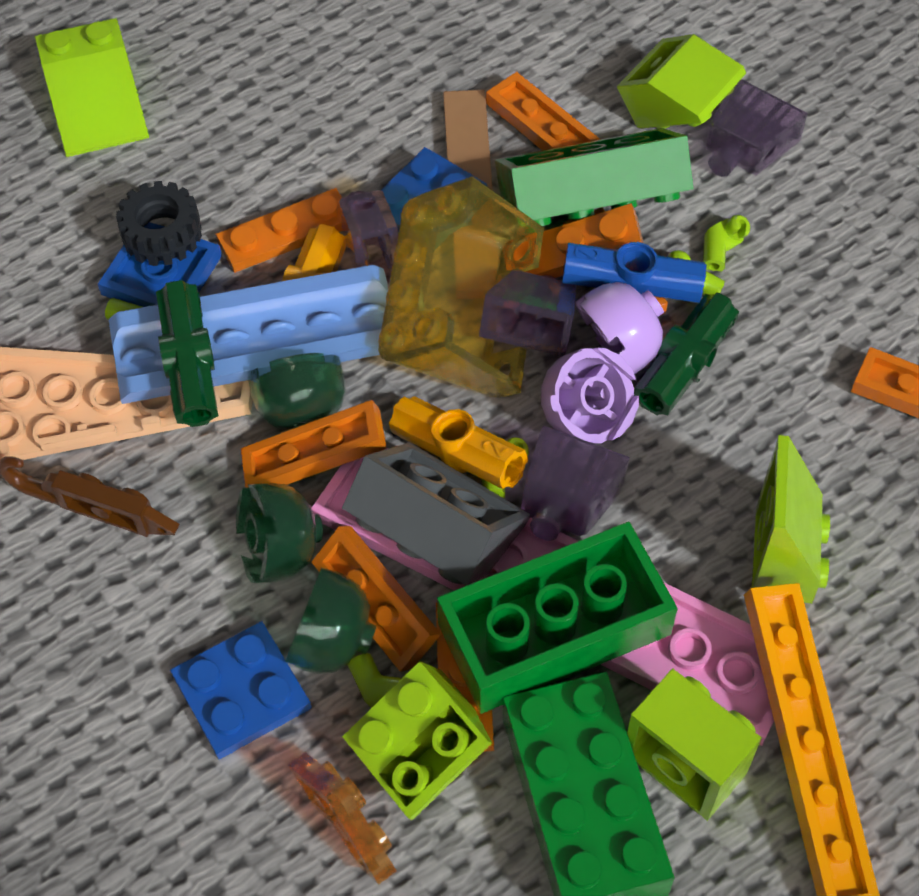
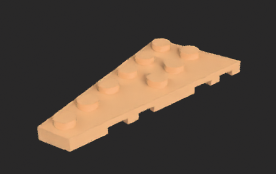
[0,347,257,460]

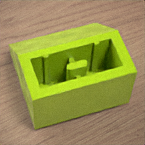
[616,34,746,129]
[342,661,492,820]

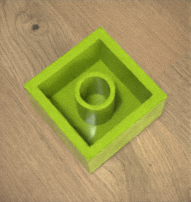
[627,668,762,821]

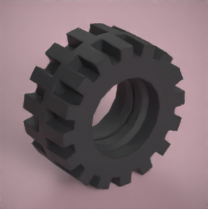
[116,181,202,266]

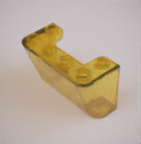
[378,176,544,398]

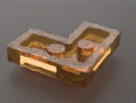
[288,752,396,885]

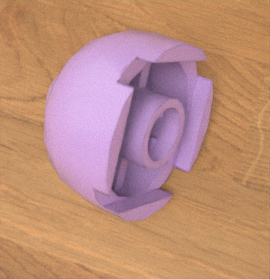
[575,282,664,374]
[541,348,639,444]

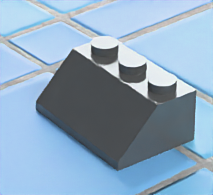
[342,443,531,586]

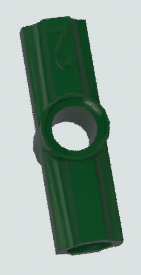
[156,280,219,427]
[634,292,739,416]

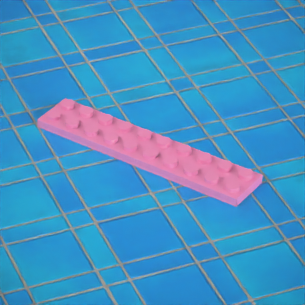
[311,448,774,746]

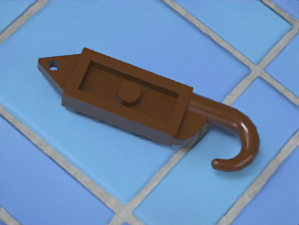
[0,456,180,537]

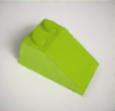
[35,18,150,157]
[752,435,830,604]

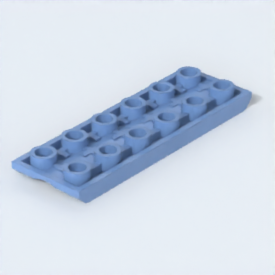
[108,265,403,404]

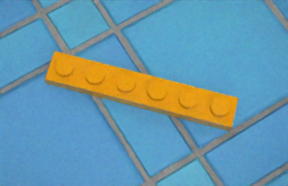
[744,583,880,896]

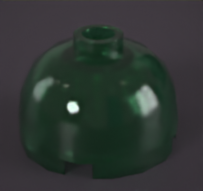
[248,353,346,430]
[236,483,323,583]
[285,567,377,674]

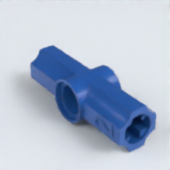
[562,242,707,303]

